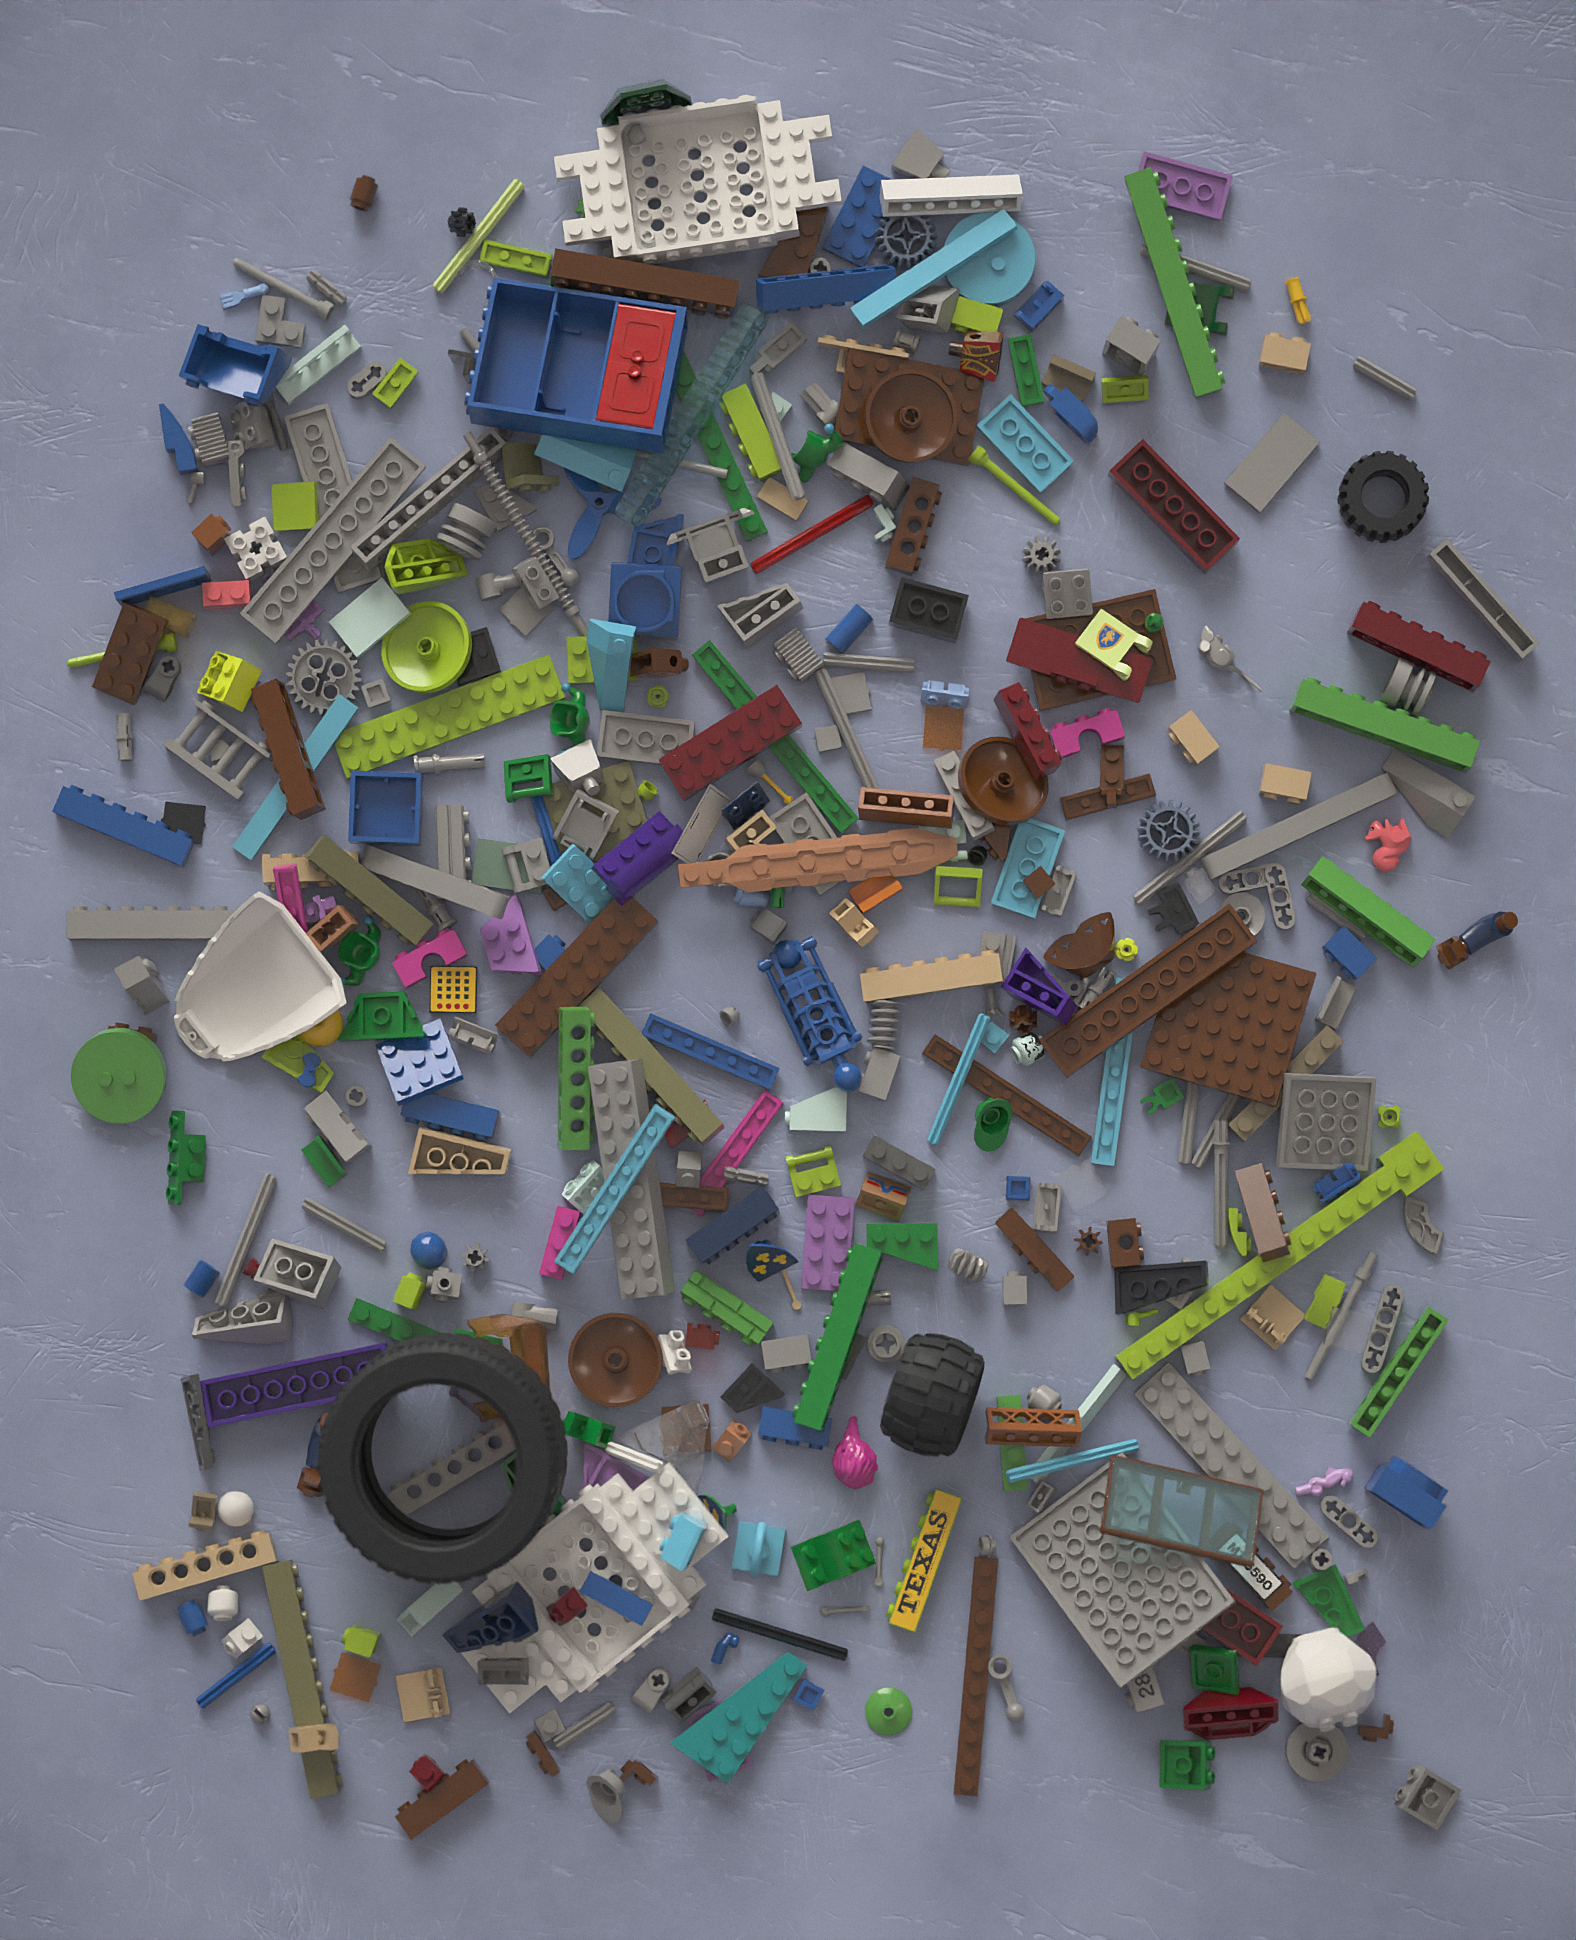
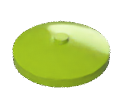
[381,601,472,693]

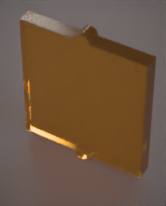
[923,706,964,751]
[330,1652,381,1702]

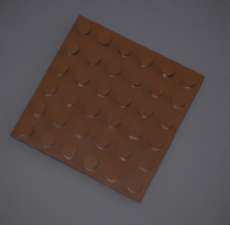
[1140,935,1317,1107]

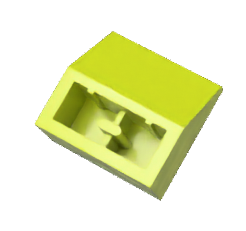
[197,651,262,712]

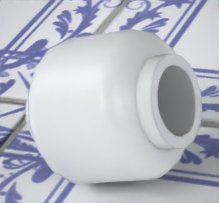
[208,1585,239,1621]

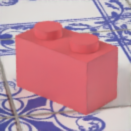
[202,580,252,610]

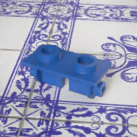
[1312,1162,1361,1203]

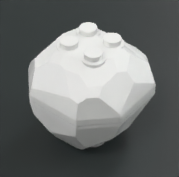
[1281,1628,1376,1732]

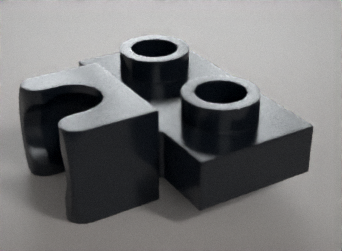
[1147,882,1200,934]

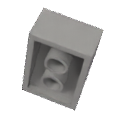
[254,1238,342,1309]

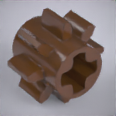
[1009,1005,1037,1034]
[1074,1227,1103,1256]

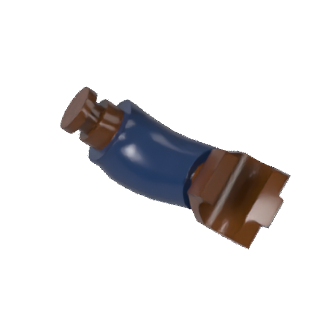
[1436,911,1518,969]
[297,1413,328,1498]

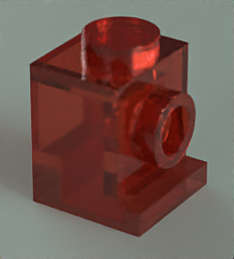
[685,1323,720,1349]

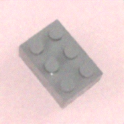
[1102,316,1161,376]

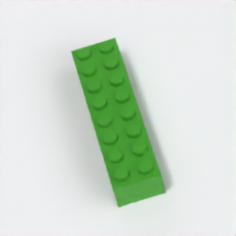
[1289,677,1480,773]

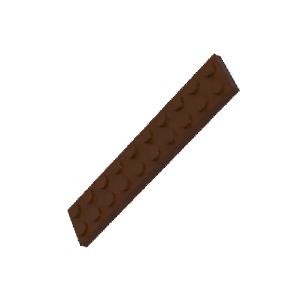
[1039,903,1258,1079]

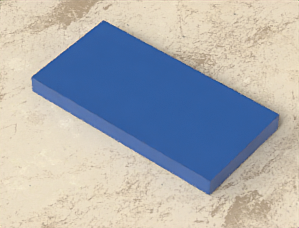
[114,566,211,606]

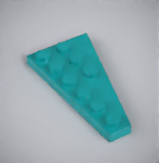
[669,1652,807,1784]

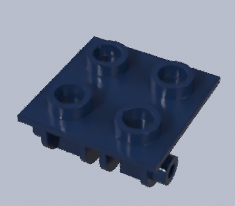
[721,781,770,830]

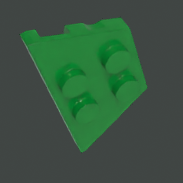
[338,991,427,1042]

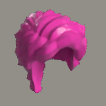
[832,1416,879,1490]

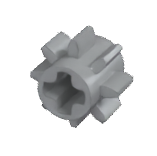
[461,1243,490,1272]

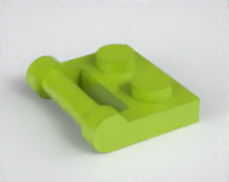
[785,1145,841,1197]

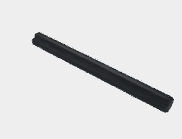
[712,1608,848,1661]

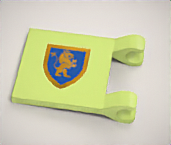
[1075,609,1153,680]

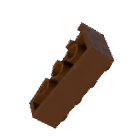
[758,206,829,279]

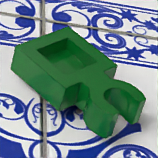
[1140,1078,1184,1115]

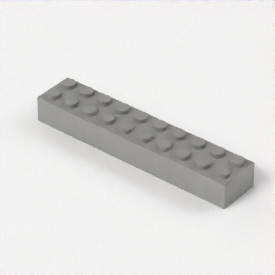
[588,1059,675,1300]

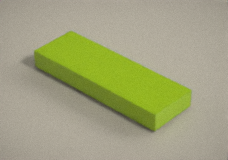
[479,239,552,278]

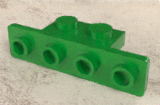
[166,1111,206,1205]

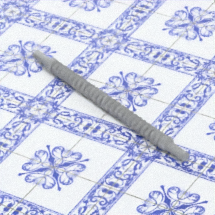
[463,431,588,636]

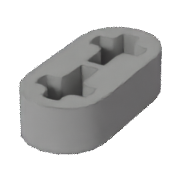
[347,362,387,399]

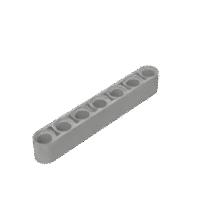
[360,844,510,919]

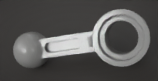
[532,527,579,587]
[988,1655,1025,1722]

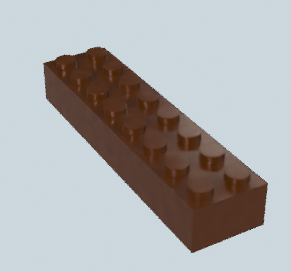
[550,248,740,319]
[495,897,658,1059]

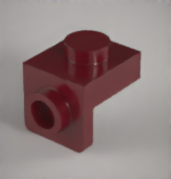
[546,1587,588,1626]
[409,1754,446,1792]

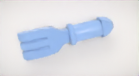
[220,284,269,309]

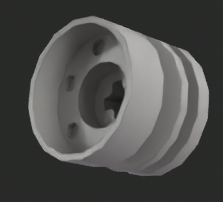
[436,503,497,560]
[1380,657,1436,718]

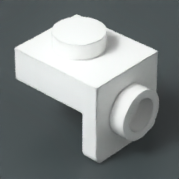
[221,1618,263,1659]

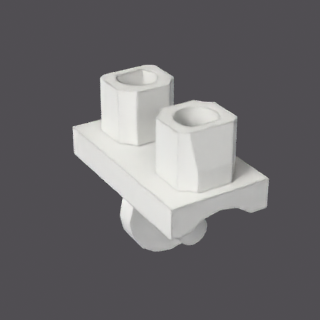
[658,1330,692,1374]

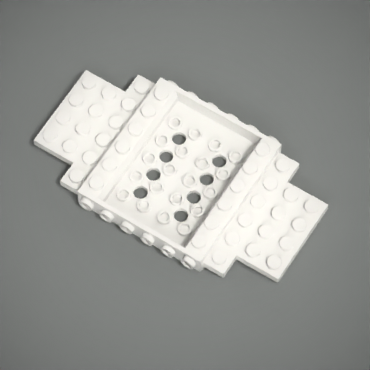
[461,1462,729,1714]

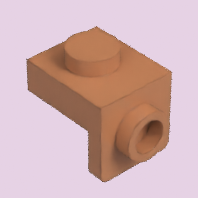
[712,1420,752,1462]

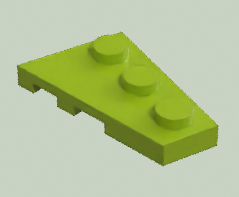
[261,1034,334,1094]

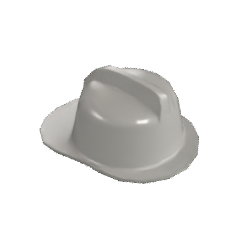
[586,1768,625,1823]

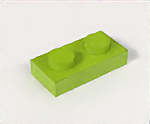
[372,358,419,409]
[1101,375,1149,403]

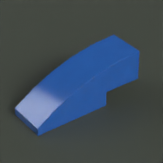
[159,404,199,475]

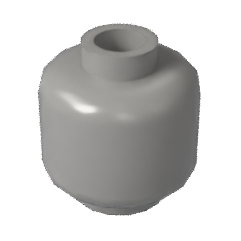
[1027,1385,1063,1420]

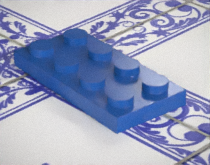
[822,165,892,267]

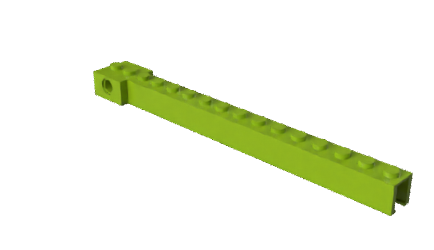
[1114,1131,1444,1380]

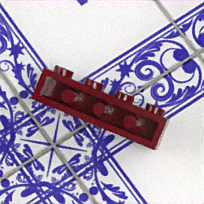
[994,682,1062,781]

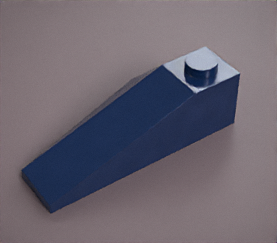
[442,1581,539,1653]

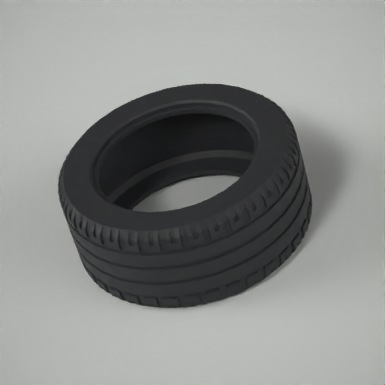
[317,1333,568,1584]

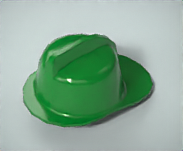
[974,1098,1013,1152]

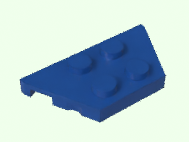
[627,514,684,565]

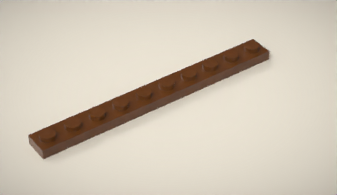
[953,1557,998,1796]

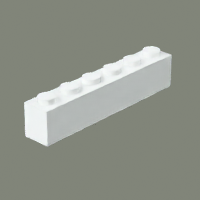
[879,175,1023,217]

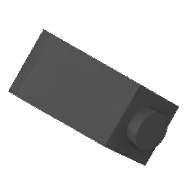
[750,908,788,945]

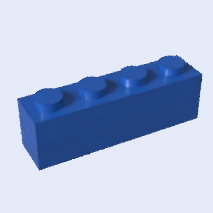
[400,1093,499,1141]

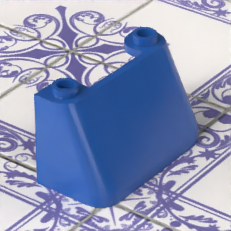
[179,324,293,407]

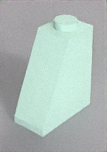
[785,1087,847,1132]
[396,1581,463,1637]

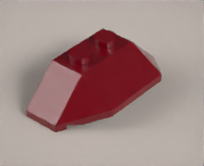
[1183,1687,1279,1740]

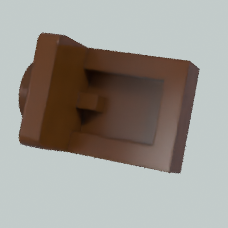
[1357,1713,1394,1742]

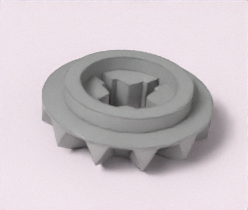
[867,1325,905,1363]

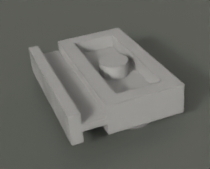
[978,931,1016,981]

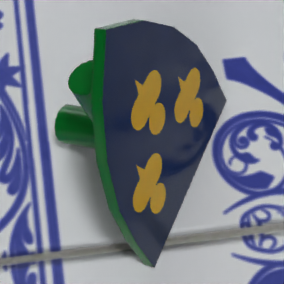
[697,1494,737,1530]

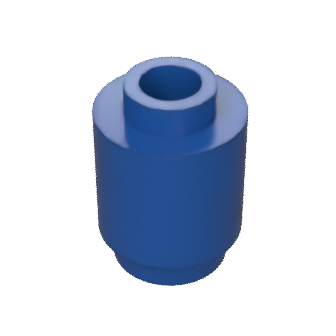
[177,1600,208,1637]

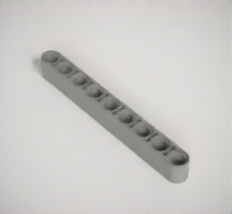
[1200,772,1398,880]

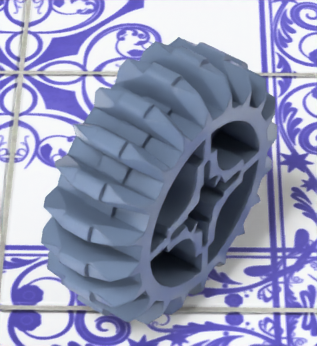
[875,215,938,270]
[1137,800,1201,863]

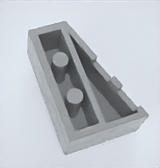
[827,442,910,511]
[114,956,170,1015]

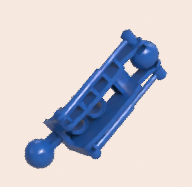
[757,936,863,1092]

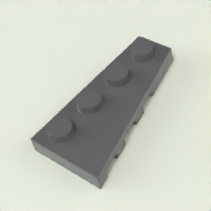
[180,1374,215,1471]

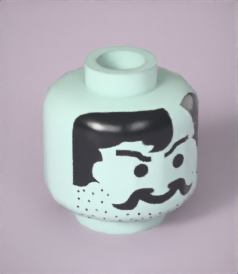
[1010,1032,1045,1066]

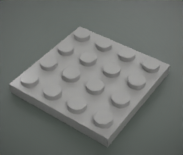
[1276,1073,1377,1171]

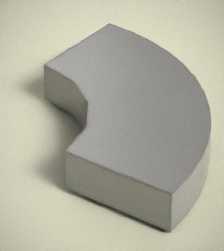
[1403,1196,1444,1255]

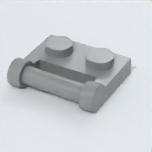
[501,837,550,894]

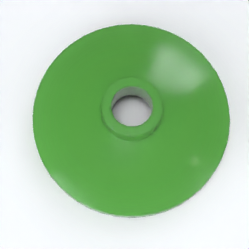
[865,1687,912,1735]

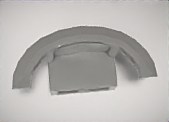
[667,508,754,583]

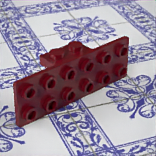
[1006,618,1153,703]

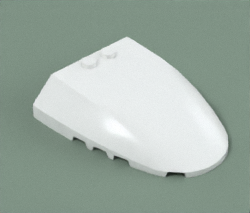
[174,892,346,1062]

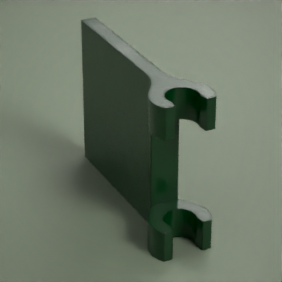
[1165,281,1234,335]

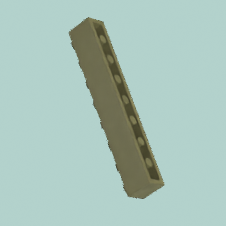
[578,987,725,1146]

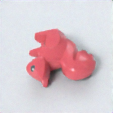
[1365,818,1412,872]

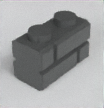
[661,1667,717,1724]

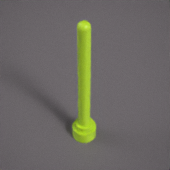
[968,445,1060,525]
[67,633,178,668]

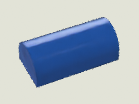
[825,604,873,654]

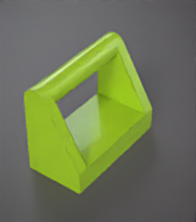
[933,866,983,908]

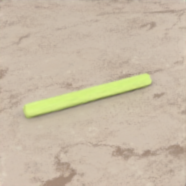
[433,179,524,294]

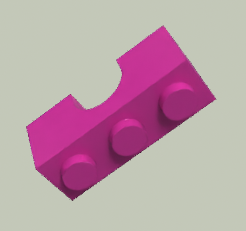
[1049,708,1125,759]
[392,928,469,989]
[539,1205,581,1280]

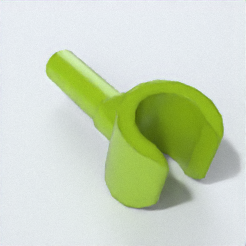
[1126,1308,1158,1326]

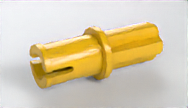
[1285,277,1311,324]

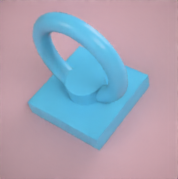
[732,1521,786,1578]

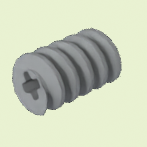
[867,1000,901,1050]

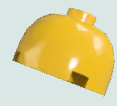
[299,1010,344,1047]

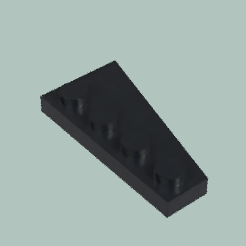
[1114,1260,1209,1315]

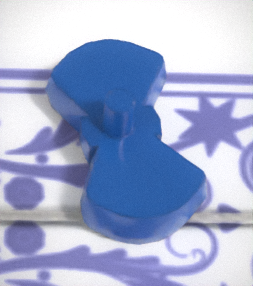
[297,1053,321,1088]

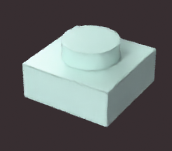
[760,392,792,423]

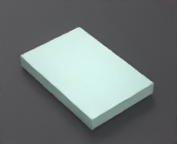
[329,577,412,658]

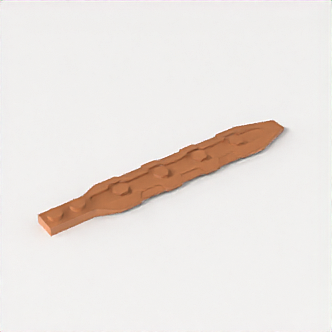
[677,828,958,893]

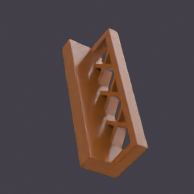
[985,1407,1083,1447]

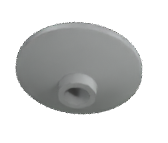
[1219,892,1265,935]

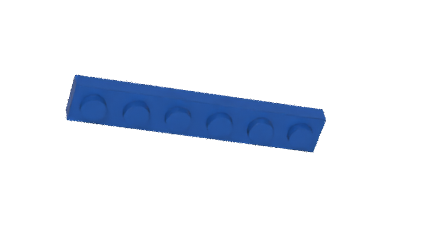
[642,1013,780,1090]

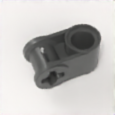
[143,656,182,702]

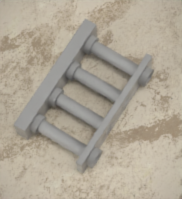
[163,700,273,802]

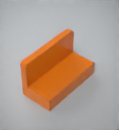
[849,875,903,915]

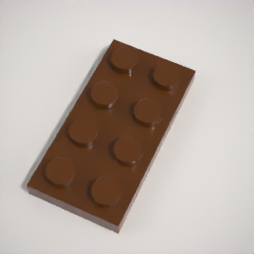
[92,601,168,706]

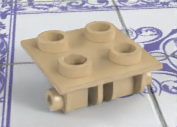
[1240,1284,1305,1350]
[395,1667,450,1722]

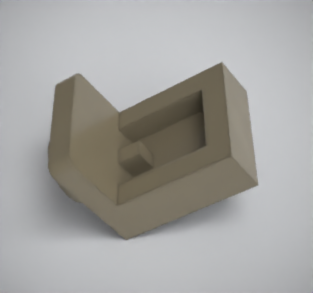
[189,1491,218,1531]

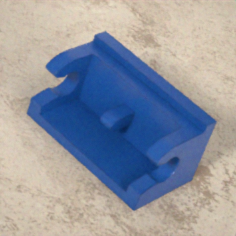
[1013,280,1064,333]

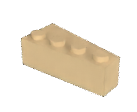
[262,852,360,890]
[408,1126,513,1174]

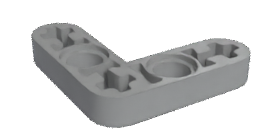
[1218,863,1296,930]

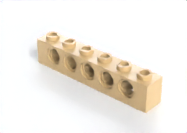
[132,1530,278,1601]

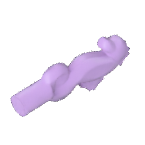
[1295,1467,1353,1497]

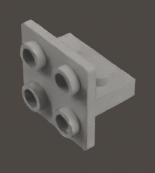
[229,400,275,451]
[1042,569,1093,619]

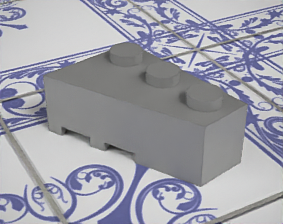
[717,583,803,649]
[304,1091,372,1163]

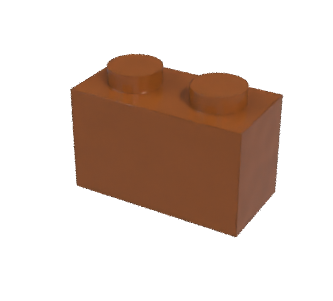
[191,513,231,556]

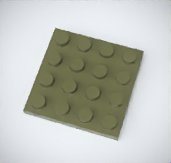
[542,761,647,864]

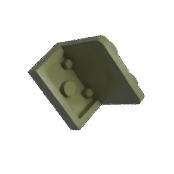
[502,443,560,493]

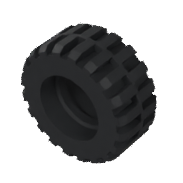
[1338,451,1429,543]

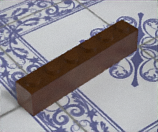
[251,678,326,820]

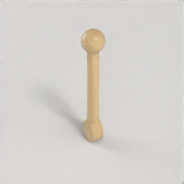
[780,1268,801,1310]

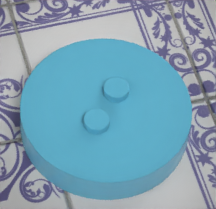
[944,212,1035,307]

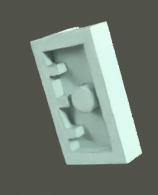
[562,1160,604,1215]

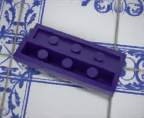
[592,811,683,906]

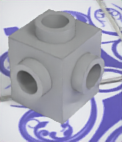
[426,1267,462,1303]

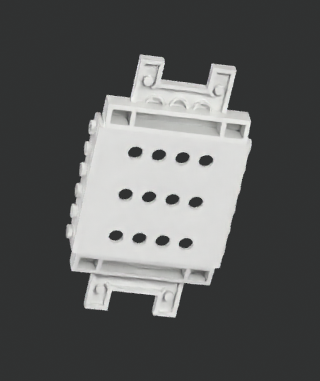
[554,95,842,265]

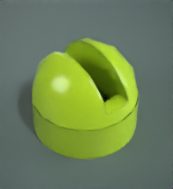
[637,780,658,801]

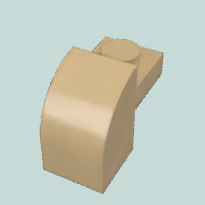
[829,898,879,947]
[289,1723,339,1752]

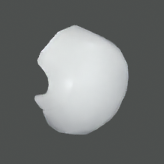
[217,1491,254,1527]

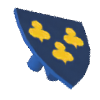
[746,1239,799,1282]

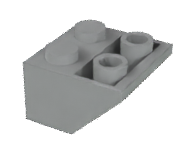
[896,285,960,333]

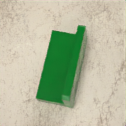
[301,1135,348,1188]

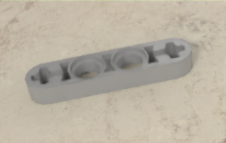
[1360,1284,1404,1373]

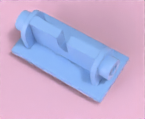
[920,680,969,709]

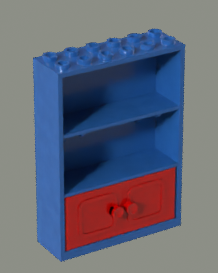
[464,278,688,454]

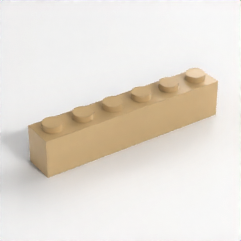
[860,950,1004,1003]

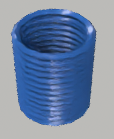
[183,1260,221,1298]

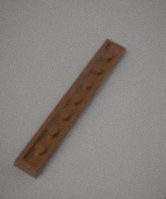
[922,1034,1092,1157]

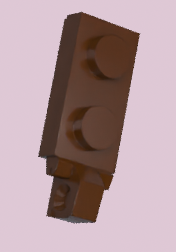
[1100,745,1124,809]

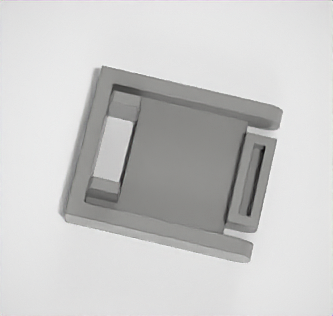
[552,789,619,860]

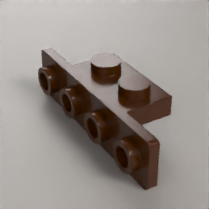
[995,1208,1074,1291]

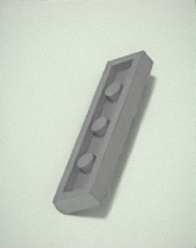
[933,751,995,841]

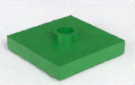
[1190,1644,1240,1695]

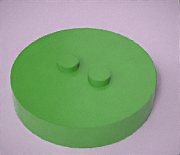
[71,1028,167,1123]

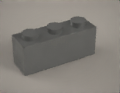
[862,1135,936,1190]

